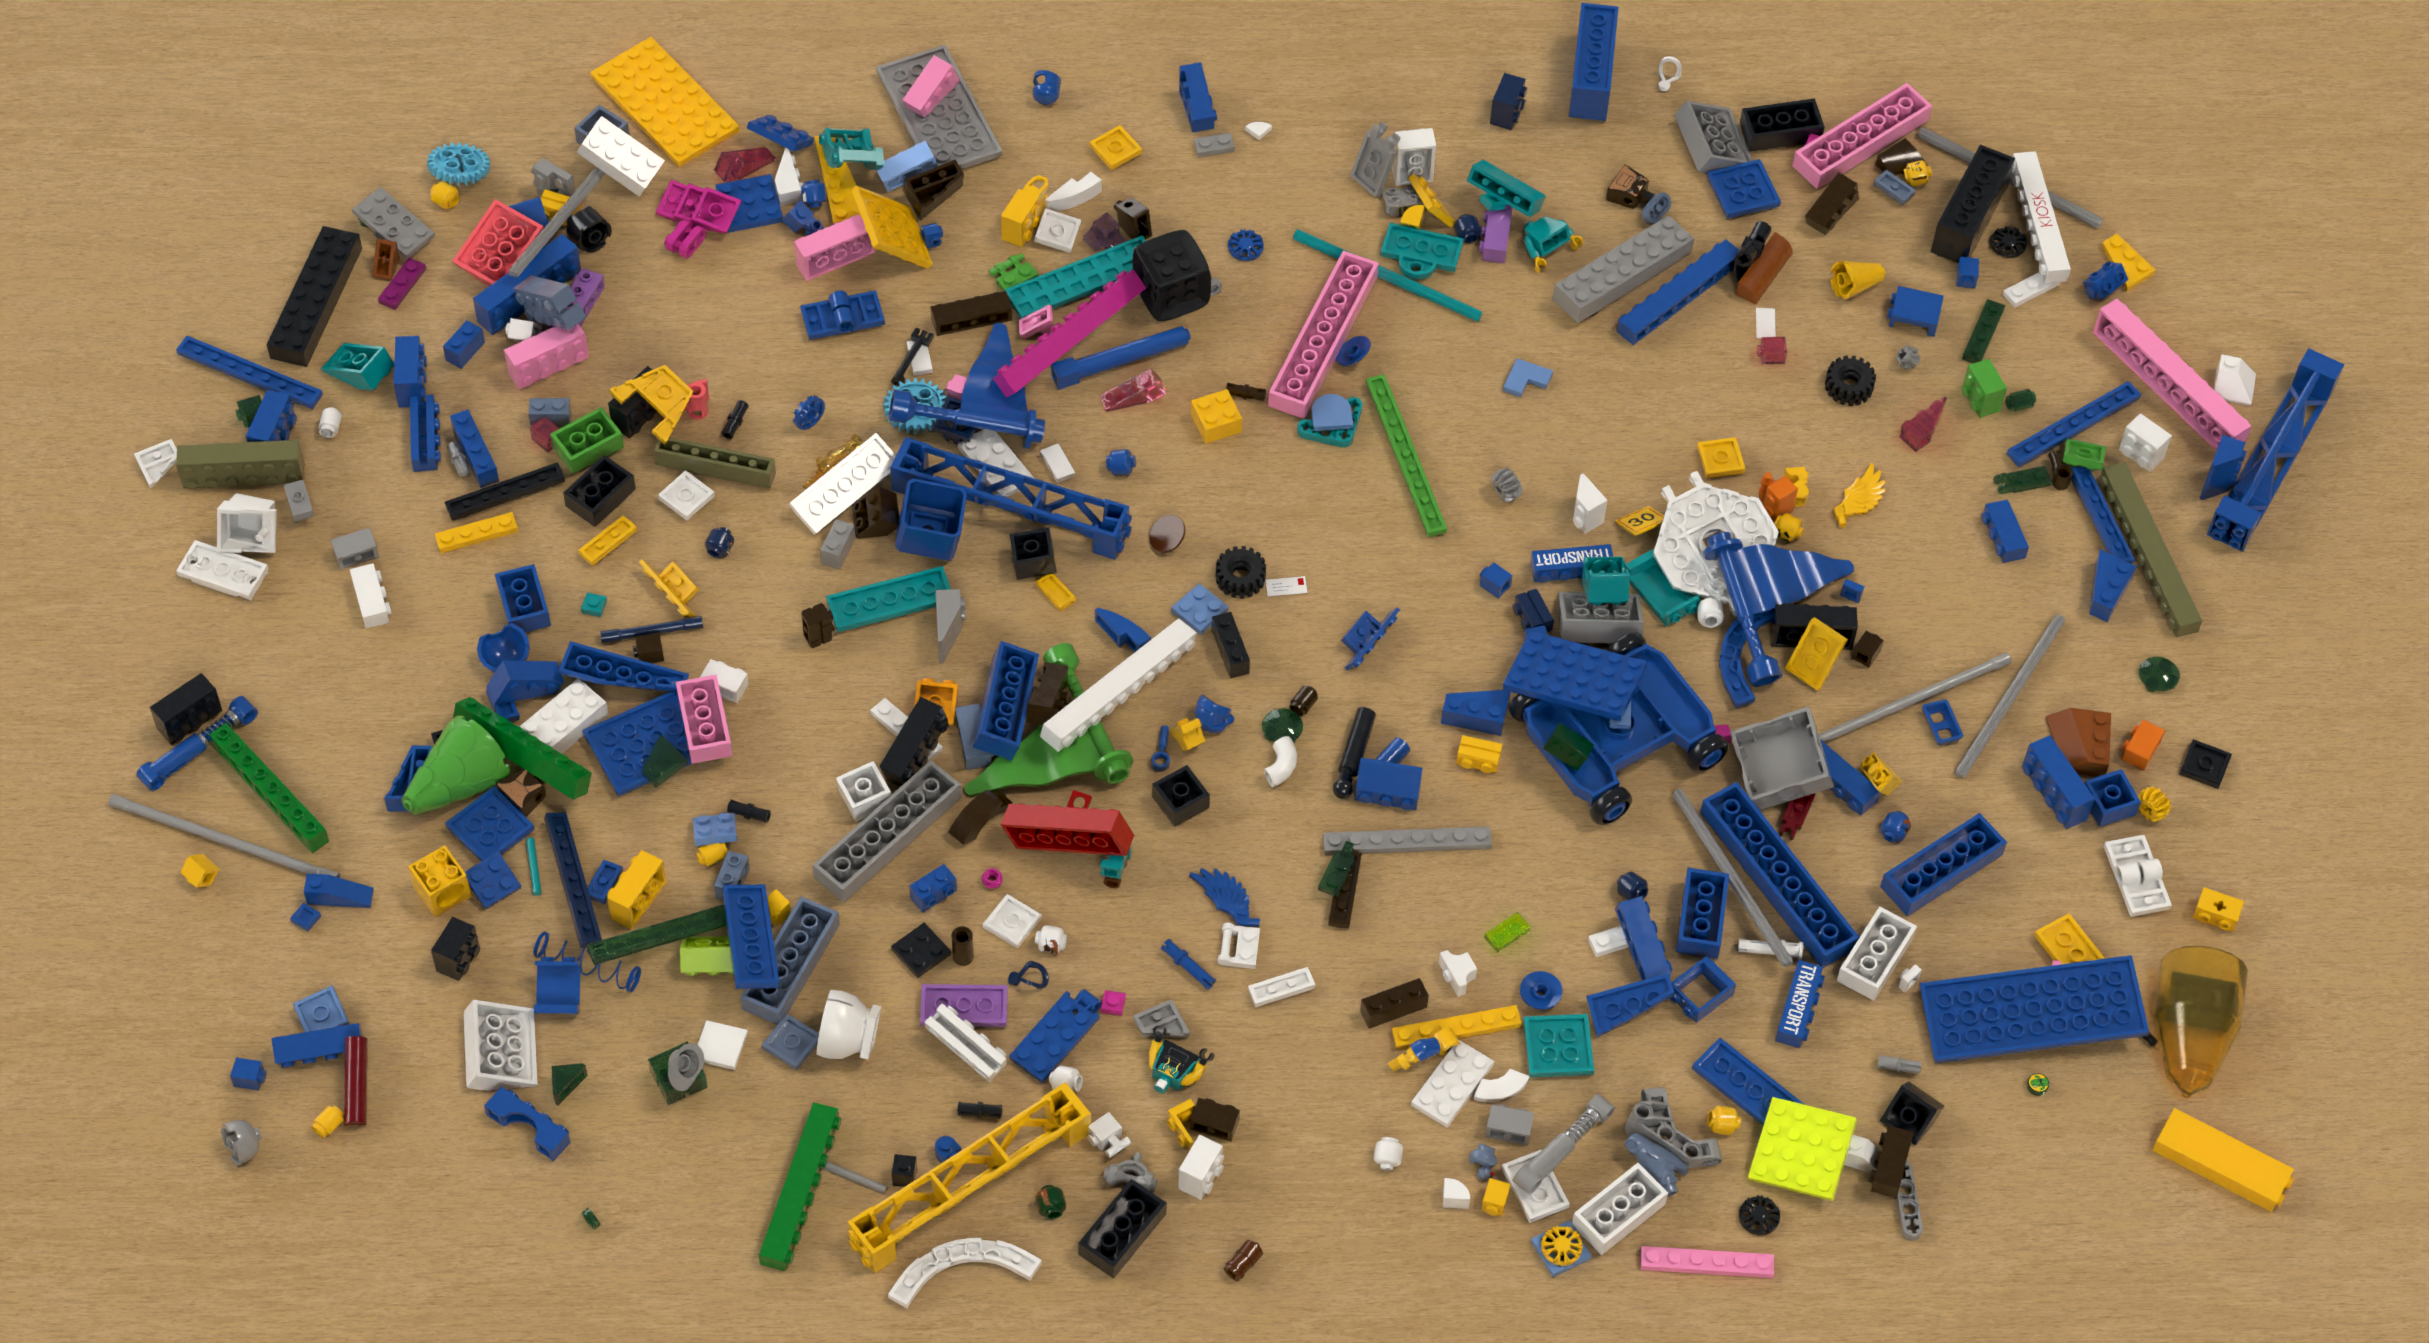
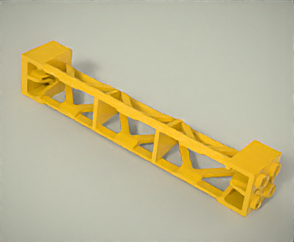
[847,1082,1091,1273]

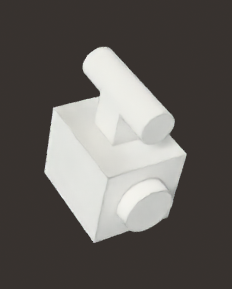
[1087,1112,1131,1158]

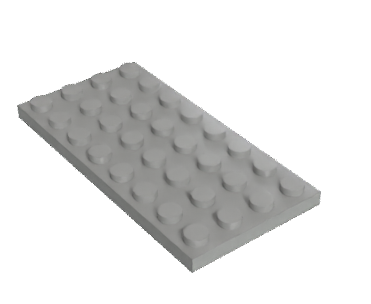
[876,45,1003,169]

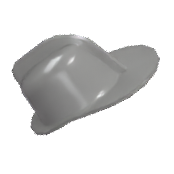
[668,1043,704,1091]

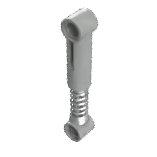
[1512,1093,1615,1195]

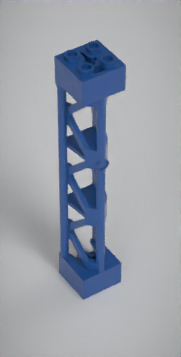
[890,437,1132,560]

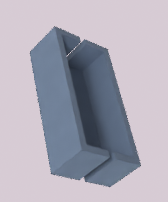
[513,275,586,330]

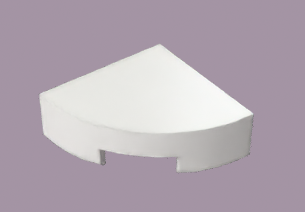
[1245,122,1272,140]

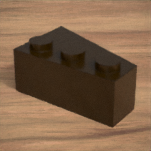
[903,159,964,221]
[1805,172,1859,235]

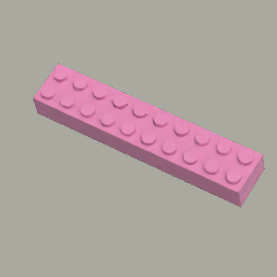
[1268,251,1379,419]
[2093,299,2251,451]

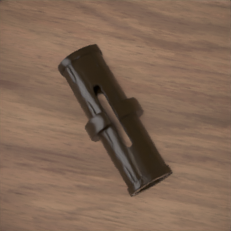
[1226,382,1266,401]

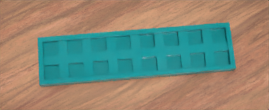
[1005,235,1146,319]

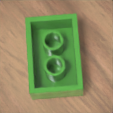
[550,407,624,474]

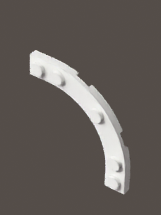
[888,1238,1042,1308]

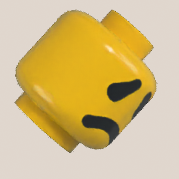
[1774,513,1804,542]

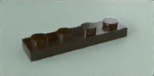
[1328,850,1362,929]

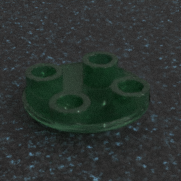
[2139,657,2180,692]
[1262,708,1303,743]

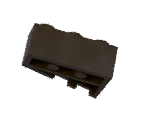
[1026,662,1069,725]

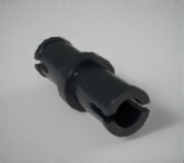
[721,400,749,439]
[727,799,771,823]
[957,1102,1003,1119]

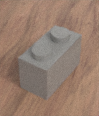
[820,519,856,569]
[331,528,379,570]
[1485,1104,1534,1146]

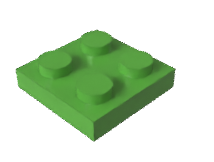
[2063,438,2106,470]

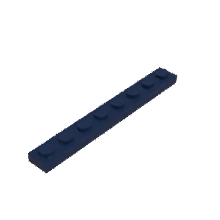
[544,812,603,948]

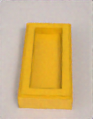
[1036,573,1076,612]

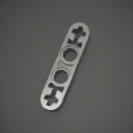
[1896,1161,1923,1241]

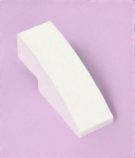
[1045,172,1102,212]

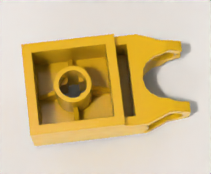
[1001,175,1048,247]

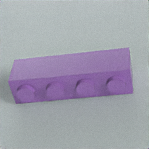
[1479,204,1513,263]

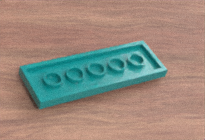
[826,566,951,633]

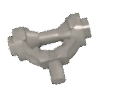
[1103,1152,1157,1192]

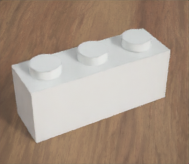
[350,563,392,629]

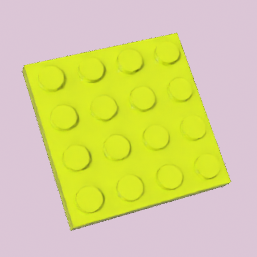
[1748,1097,1857,1201]

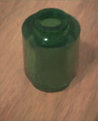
[2005,388,2036,412]

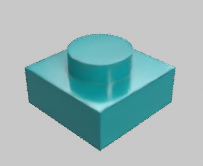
[1479,193,1506,211]
[581,592,607,617]

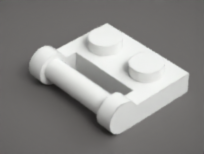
[1218,923,1260,969]

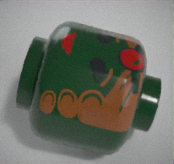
[1036,1185,1066,1219]

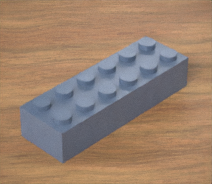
[741,897,840,1025]

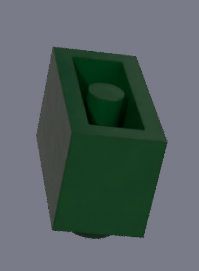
[1543,722,1594,771]

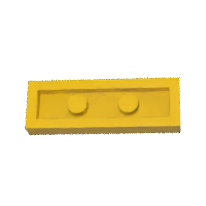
[578,515,637,566]

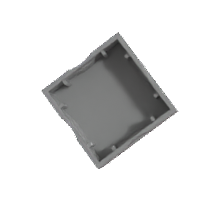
[1730,706,1834,810]

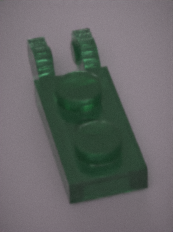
[1993,466,2052,494]

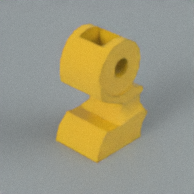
[1783,467,1809,507]

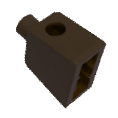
[1114,198,1152,240]

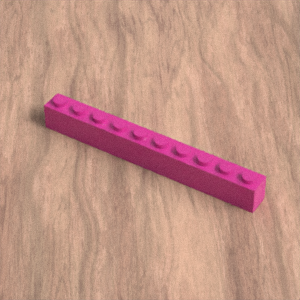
[993,269,1146,398]

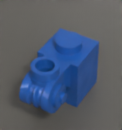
[782,200,824,236]

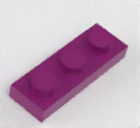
[378,258,426,310]

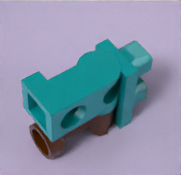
[1100,843,1132,888]

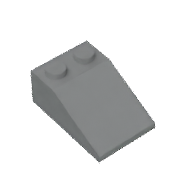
[936,589,966,664]

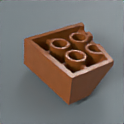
[2045,708,2111,777]

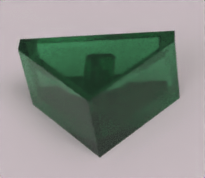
[552,1063,588,1106]

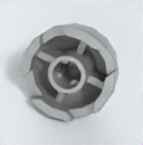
[221,1120,262,1165]

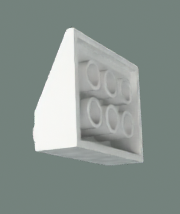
[464,1000,538,1091]

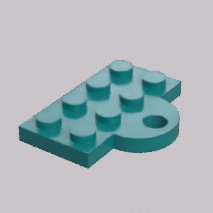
[1380,223,1464,279]

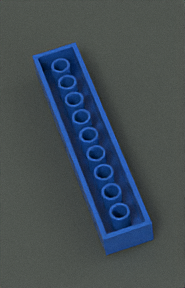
[1700,782,1860,968]

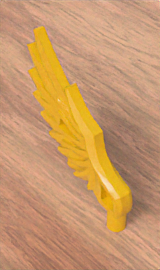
[1834,463,1885,528]

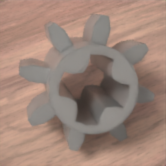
[1896,345,1921,370]

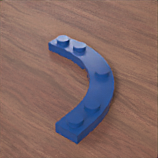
[1720,604,1791,708]

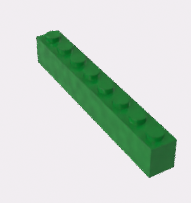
[453,697,592,800]
[759,1102,842,1271]

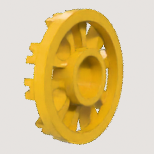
[1541,1226,1583,1266]

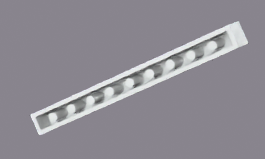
[1040,618,1197,752]

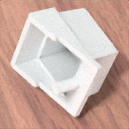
[217,493,277,553]

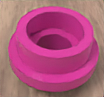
[982,868,1003,889]

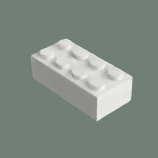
[576,116,665,197]
[519,679,609,754]
[1837,906,1917,1001]
[1572,1163,1668,1256]

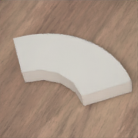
[1473,1069,1530,1103]

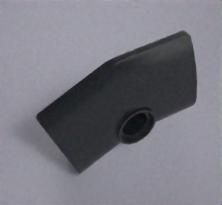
[1734,221,1771,283]

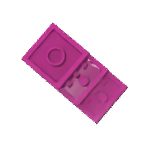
[656,180,741,234]

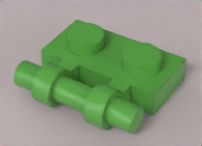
[989,253,1039,291]

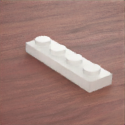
[870,698,943,763]

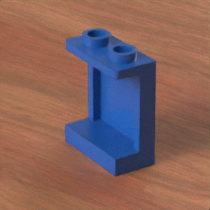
[1887,286,1944,337]

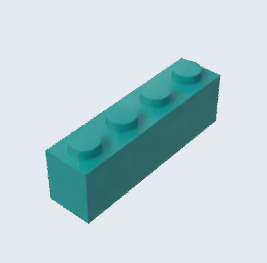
[1467,159,1546,217]

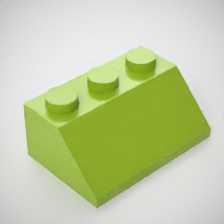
[680,936,733,976]

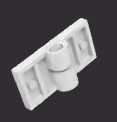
[2103,835,2172,917]

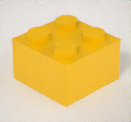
[1191,389,1242,444]

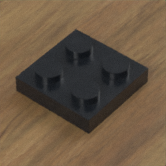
[891,922,951,978]

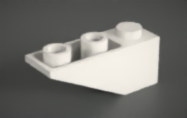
[775,147,803,206]

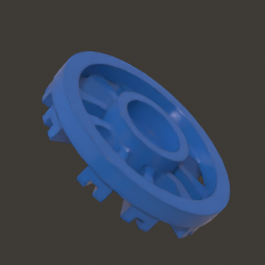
[1228,229,1264,261]
[792,395,825,430]

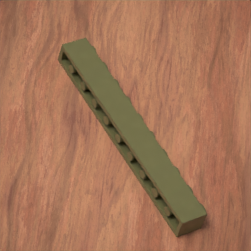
[2099,462,2202,637]

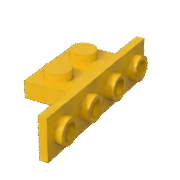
[639,559,700,618]

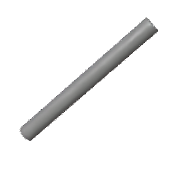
[823,1161,888,1194]

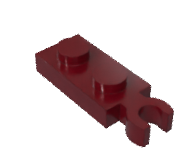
[1779,793,1816,840]

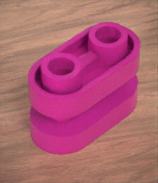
[664,219,706,259]

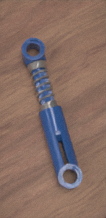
[136,696,258,791]

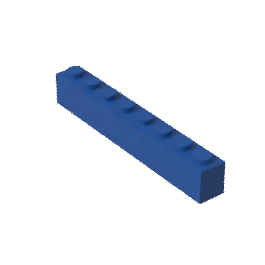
[1617,239,1739,346]

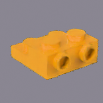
[914,678,959,726]

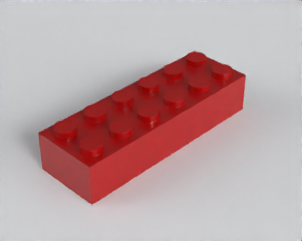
[1001,803,1134,856]

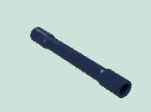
[600,616,703,643]

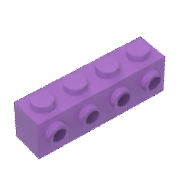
[547,268,605,329]

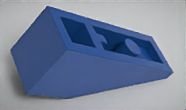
[304,874,374,908]

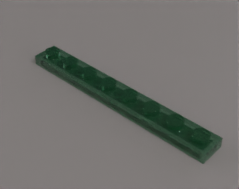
[587,904,727,965]

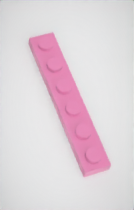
[1640,1246,1774,1278]

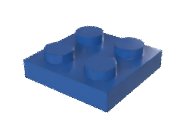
[465,852,521,909]

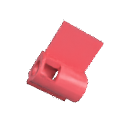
[662,379,710,420]

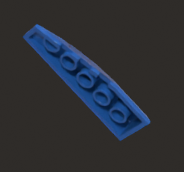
[558,641,689,691]

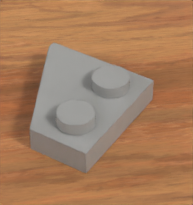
[1133,999,1190,1037]

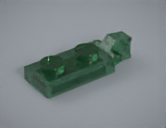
[1318,841,1355,897]

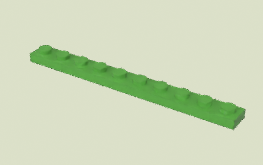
[1366,374,1447,537]

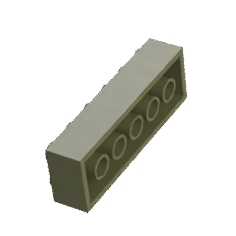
[176,440,305,489]

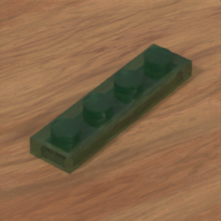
[1962,299,2006,363]

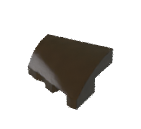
[1876,138,1927,176]

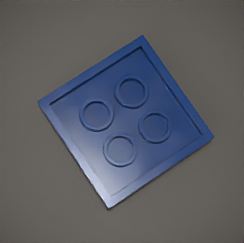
[1707,159,1781,219]
[715,174,783,233]
[445,786,535,862]

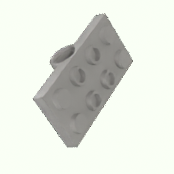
[352,187,435,259]

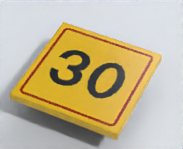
[1615,506,1664,536]

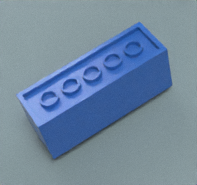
[1569,3,1619,121]

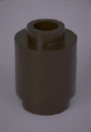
[1289,686,1318,716]

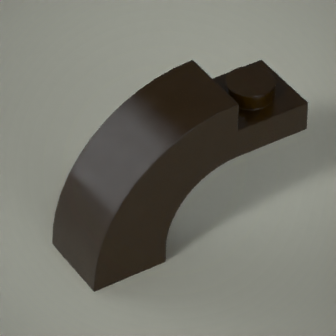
[948,790,1013,845]

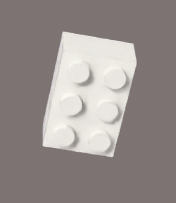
[1392,128,1436,186]

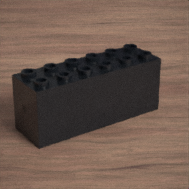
[1931,144,2015,263]

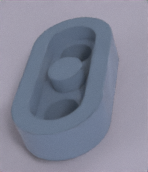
[1642,193,1671,224]

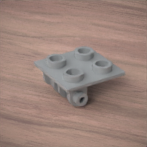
[1382,186,1424,216]

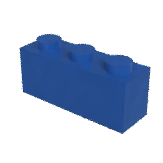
[1981,499,2029,563]

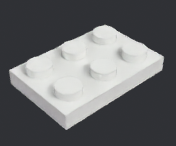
[1501,1149,1570,1223]

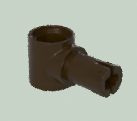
[2048,450,2073,490]

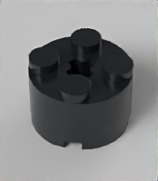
[566,206,612,253]

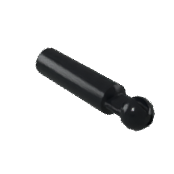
[1333,707,1376,799]

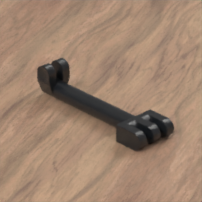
[891,327,934,386]

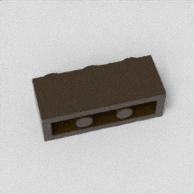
[1360,978,1429,1029]
[1869,1125,1914,1198]

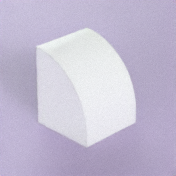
[1443,1178,1470,1209]

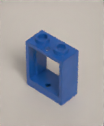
[1670,956,1736,1023]

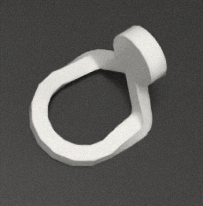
[1658,56,1682,92]

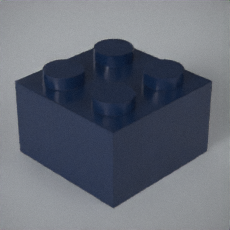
[1490,73,1527,130]

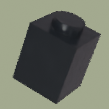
[892,1154,917,1187]

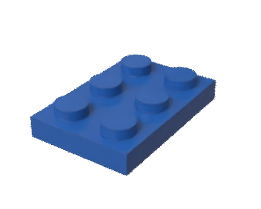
[747,115,814,151]

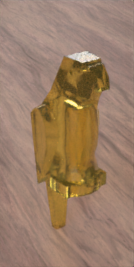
[803,434,863,489]

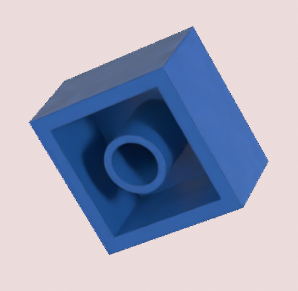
[2084,769,2141,827]

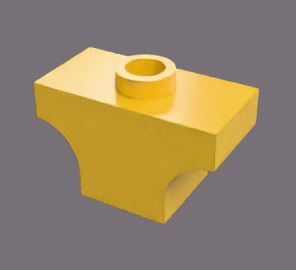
[1169,717,1206,751]

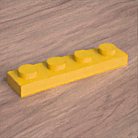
[434,512,518,554]

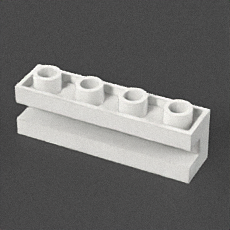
[925,1004,1007,1083]

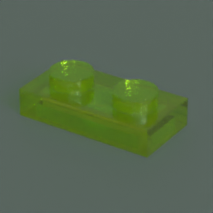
[1484,912,1531,953]

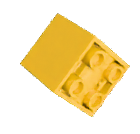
[408,845,472,917]

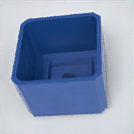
[895,478,967,561]

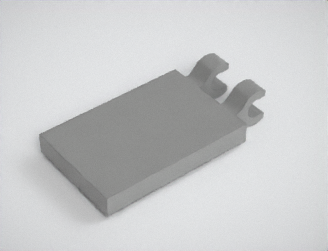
[1350,121,1401,198]

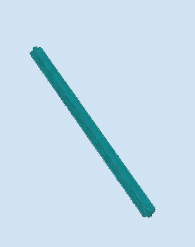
[1293,229,1482,321]

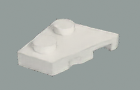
[134,439,177,488]

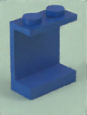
[534,957,581,1014]

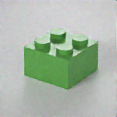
[1962,359,2007,418]

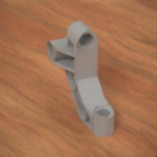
[1624,1087,1723,1168]

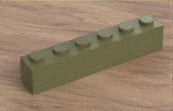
[654,438,776,488]

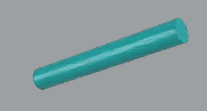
[526,838,542,896]

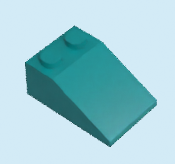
[321,343,394,390]

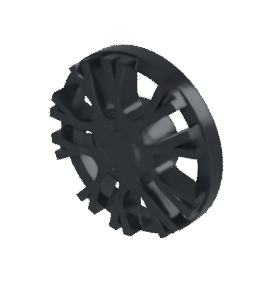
[1990,226,2027,258]
[1739,1195,1780,1236]

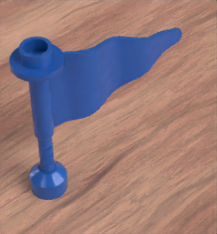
[889,323,1045,449]
[1703,532,1854,687]

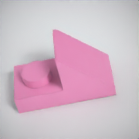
[1019,304,1053,339]

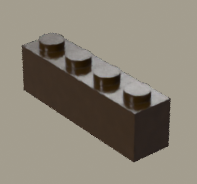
[931,291,1012,336]

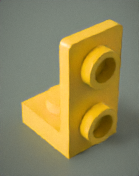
[1166,1098,1195,1152]

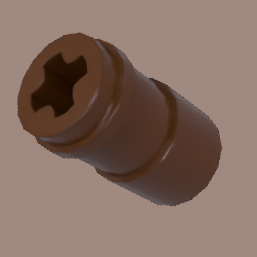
[1224,1240,1263,1281]

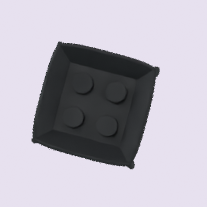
[1132,230,1211,321]

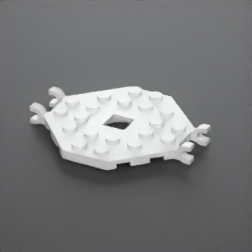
[1653,471,1779,618]

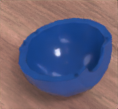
[477,623,530,672]

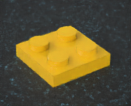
[1089,125,1142,170]
[1697,437,1746,479]

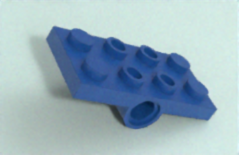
[800,290,885,340]

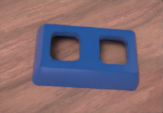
[1922,699,1963,745]

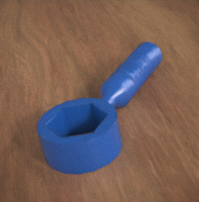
[1151,725,1170,772]

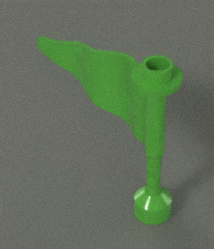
[965,643,1133,797]

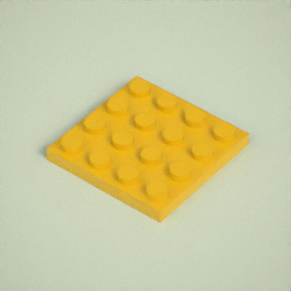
[852,186,933,269]

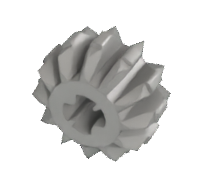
[1491,467,1522,502]

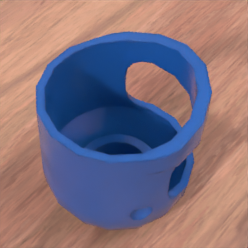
[1032,70,1061,105]

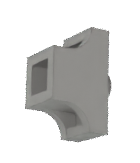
[284,480,314,522]

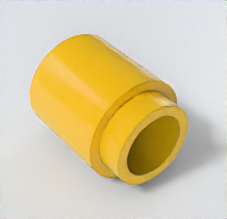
[696,843,728,867]
[311,1106,344,1138]

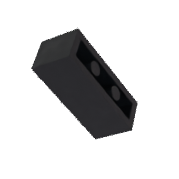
[1211,612,1250,679]

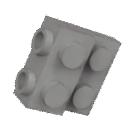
[531,158,575,197]

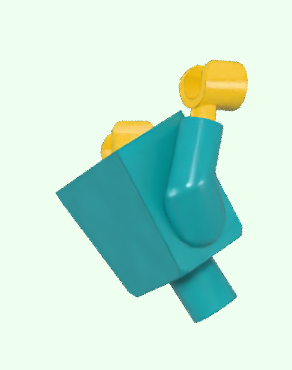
[1524,216,1583,273]

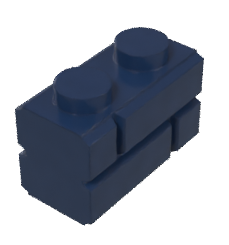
[1513,589,1554,632]

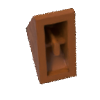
[372,238,400,280]

